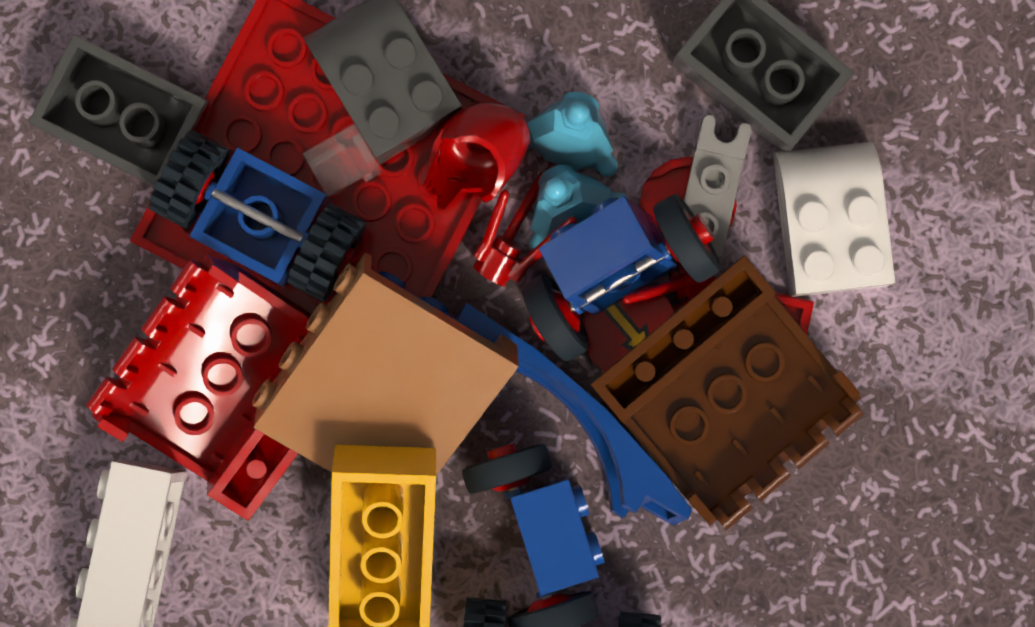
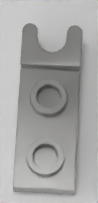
[683,115,752,259]

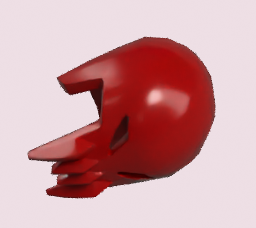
[419,102,530,211]

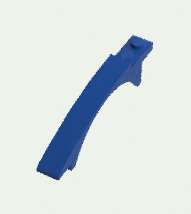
[379,271,692,525]

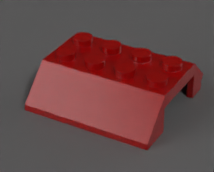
[86,255,311,521]

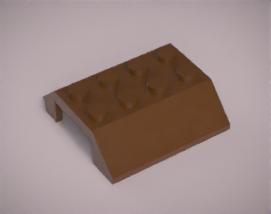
[590,255,864,530]

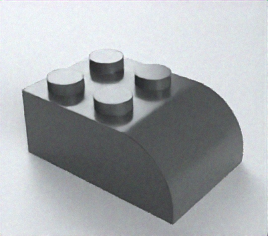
[303,0,462,165]
[672,0,855,151]
[28,34,208,186]

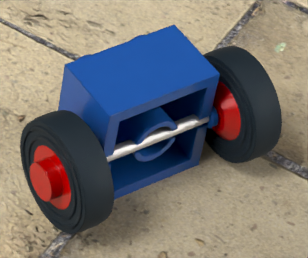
[522,194,721,361]
[462,443,605,627]

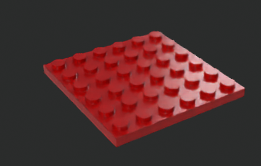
[130,0,526,315]

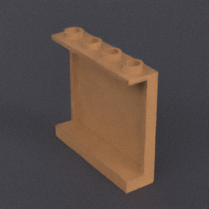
[252,252,519,475]

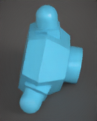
[527,92,618,177]
[529,165,630,250]

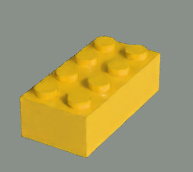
[328,445,436,627]

